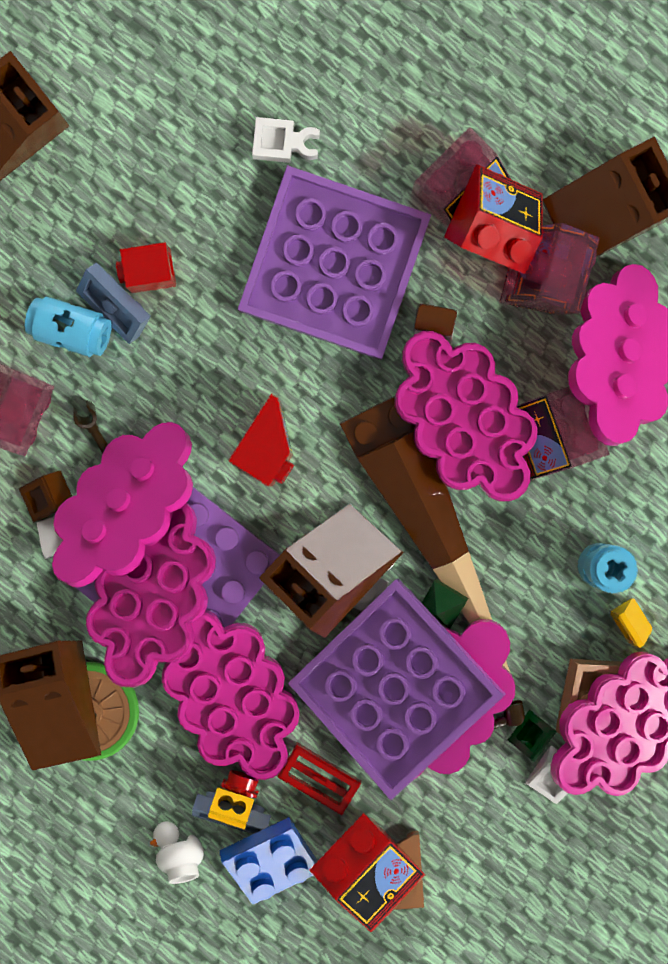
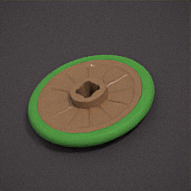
[83,662,139,761]

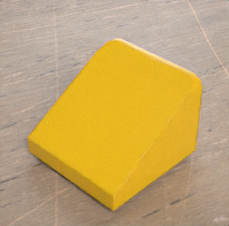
[610,598,652,648]

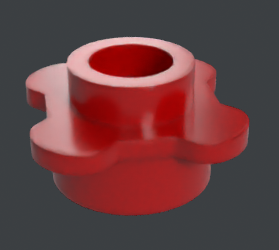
[221,770,259,798]

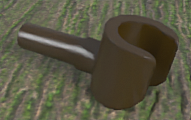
[73,400,108,454]
[494,700,525,729]

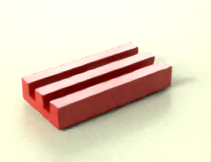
[277,742,361,816]

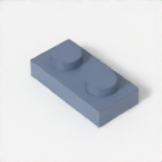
[76,262,151,344]
[192,791,271,834]

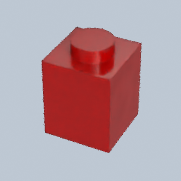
[116,242,176,293]

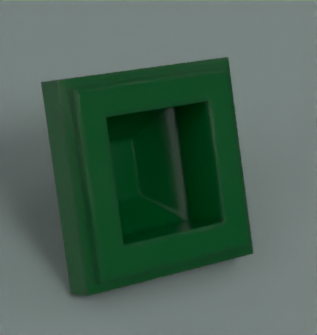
[422,579,469,629]
[508,710,557,762]

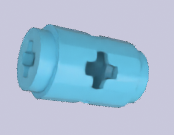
[25,297,112,357]
[578,543,637,593]

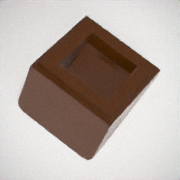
[414,304,457,336]
[18,471,73,523]

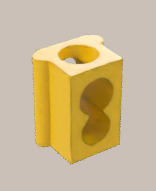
[208,787,254,830]

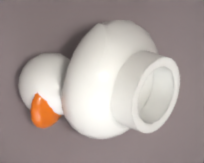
[150,821,204,884]

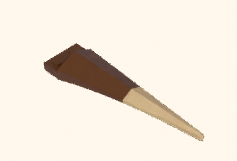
[339,396,510,672]

